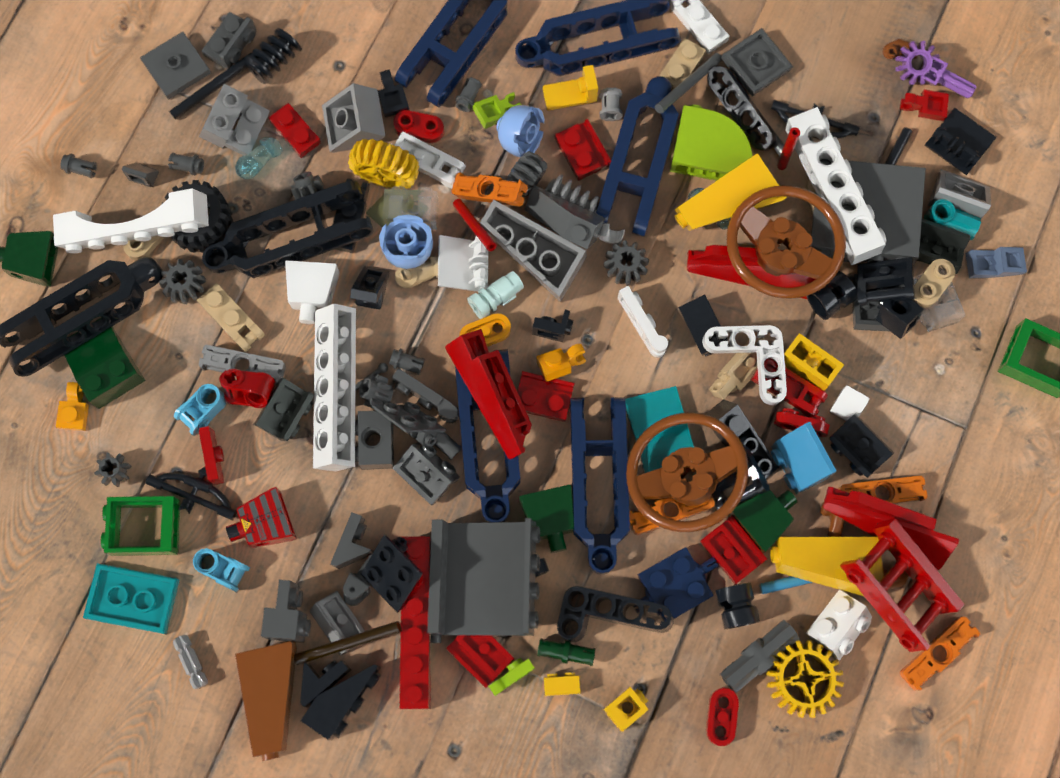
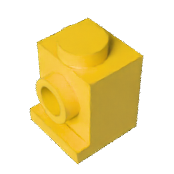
[603,687,649,732]

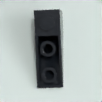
[705,400,779,478]
[300,664,381,740]

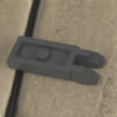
[392,369,459,424]

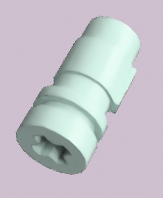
[467,271,524,319]

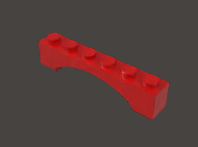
[399,536,431,710]

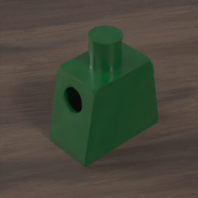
[0,231,58,287]
[519,484,574,553]
[728,490,798,553]

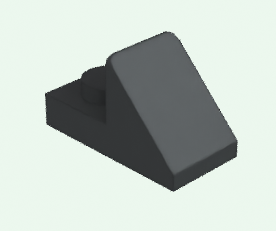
[330,512,373,569]

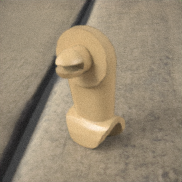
[395,257,438,288]

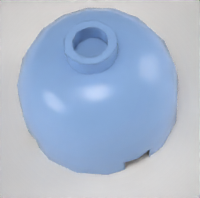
[496,105,544,157]
[379,214,433,269]

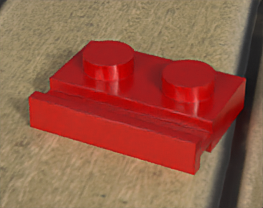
[555,119,611,181]
[517,371,575,422]
[700,516,767,585]
[446,636,515,688]

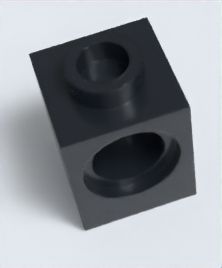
[876,297,924,339]

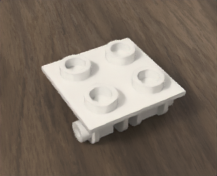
[438,235,488,292]

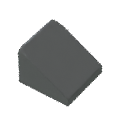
[122,163,159,187]

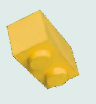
[544,672,580,696]

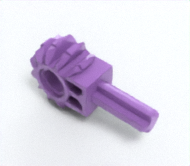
[895,41,976,98]

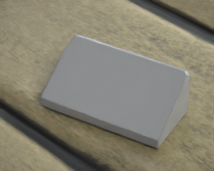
[310,591,365,656]

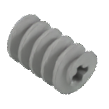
[545,174,599,213]

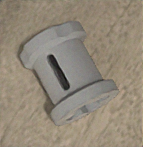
[600,88,623,121]

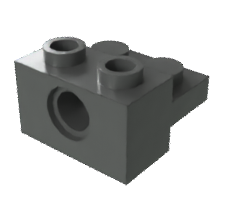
[261,580,311,643]

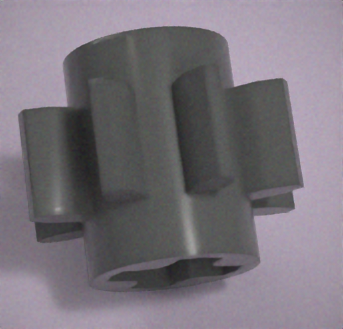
[291,171,324,200]
[359,374,393,408]
[94,452,131,487]

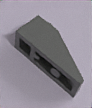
[524,185,605,249]

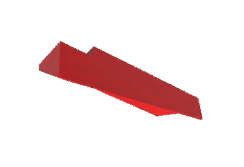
[687,245,816,299]
[445,329,532,459]
[823,487,959,570]

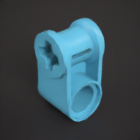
[174,384,226,436]
[193,548,250,592]

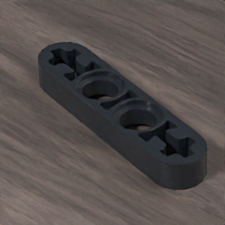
[707,66,776,150]

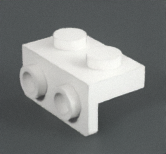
[806,590,872,660]

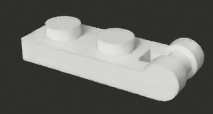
[669,0,729,54]
[394,131,466,189]
[617,286,668,358]

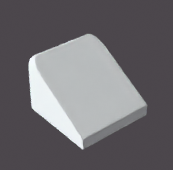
[830,385,870,421]

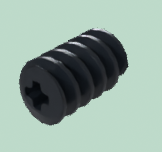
[245,28,302,84]

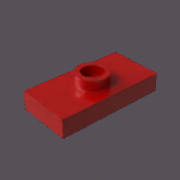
[199,426,224,485]

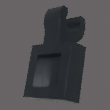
[377,69,409,117]

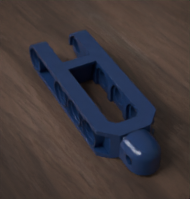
[395,0,508,108]
[515,0,681,76]
[596,76,679,237]
[455,349,521,523]
[570,397,630,574]

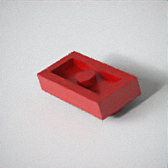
[268,103,321,158]

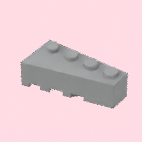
[480,200,587,302]

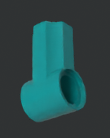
[924,199,981,241]

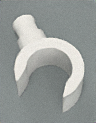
[598,223,625,245]

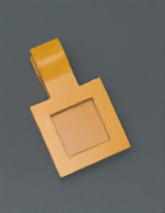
[536,343,586,381]
[55,382,89,431]

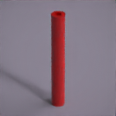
[777,127,800,170]
[453,199,497,251]

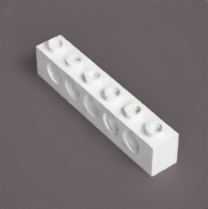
[786,107,886,265]
[313,304,356,471]

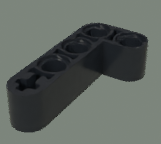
[557,586,674,642]

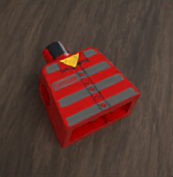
[226,487,297,548]

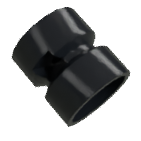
[807,271,858,320]
[715,583,760,630]

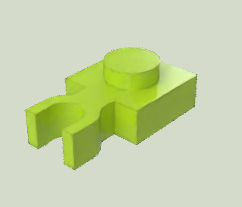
[473,92,521,129]
[488,658,535,696]

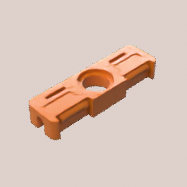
[451,172,528,207]
[838,476,928,505]
[629,498,715,535]
[900,616,980,691]

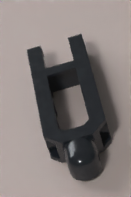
[202,181,374,278]
[0,257,163,377]

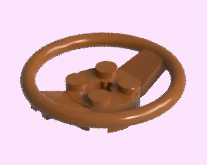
[727,185,846,299]
[626,413,749,532]

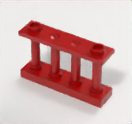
[840,518,964,652]

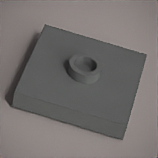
[721,28,793,97]
[140,31,211,100]

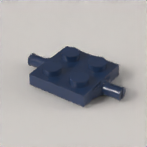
[633,547,719,621]

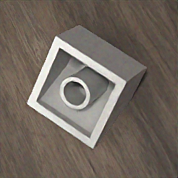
[322,83,385,153]

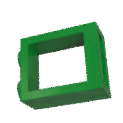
[997,318,1060,398]
[101,496,180,556]

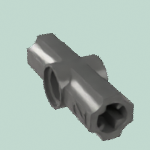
[719,620,800,693]

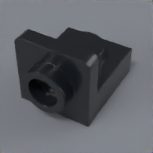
[532,309,574,342]

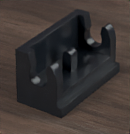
[678,294,730,357]

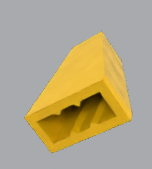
[675,153,787,231]
[770,537,884,596]

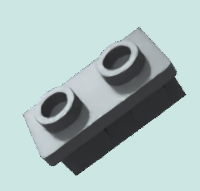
[202,12,257,69]
[392,442,460,506]

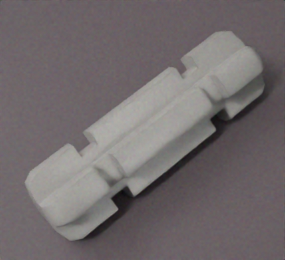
[173,635,208,689]

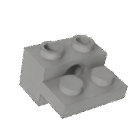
[199,84,270,158]

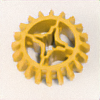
[348,139,419,190]
[766,640,844,718]

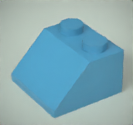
[771,422,836,495]

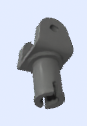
[343,554,372,606]

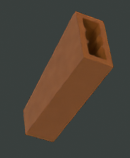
[235,641,297,761]

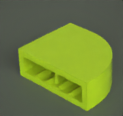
[670,105,752,181]

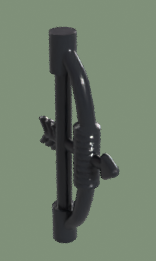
[771,100,860,142]
[146,467,237,521]

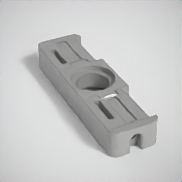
[199,345,286,385]

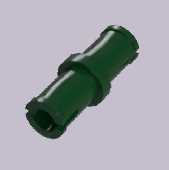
[537,638,596,666]

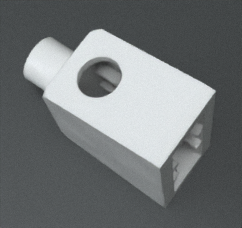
[285,261,340,324]

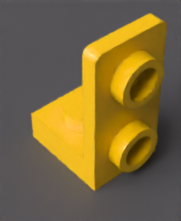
[542,65,598,110]

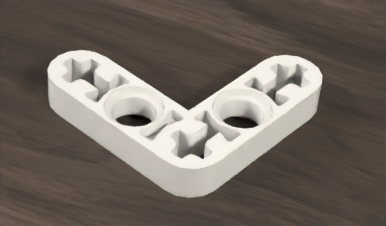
[702,325,787,405]

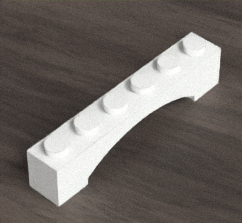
[53,188,209,253]

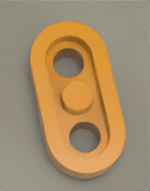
[459,313,511,347]

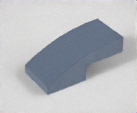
[965,247,1027,278]

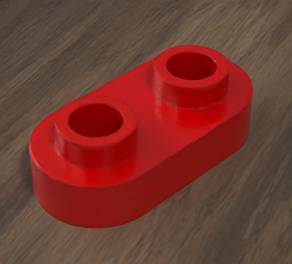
[393,110,444,143]
[774,408,830,437]
[706,688,739,746]

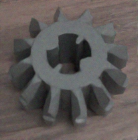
[506,151,548,197]
[604,240,649,286]
[159,258,206,305]

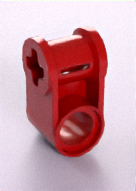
[219,369,276,408]

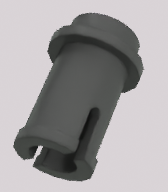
[455,77,482,112]
[168,153,204,175]
[60,154,97,178]
[389,348,425,375]
[434,432,462,460]

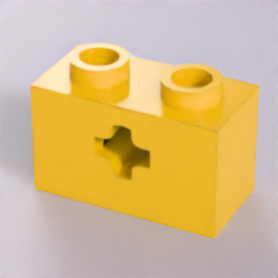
[784,333,844,391]

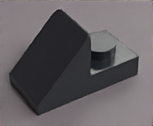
[350,266,390,309]
[300,660,351,708]

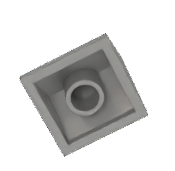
[928,169,991,218]

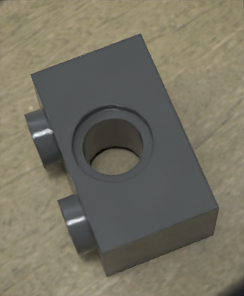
[355,411,394,470]

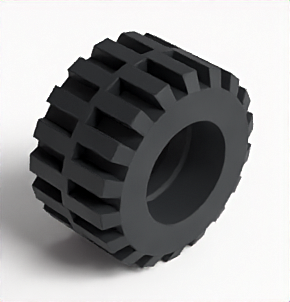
[161,180,233,253]

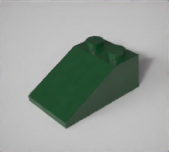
[64,317,146,409]

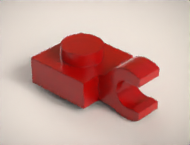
[900,89,949,121]

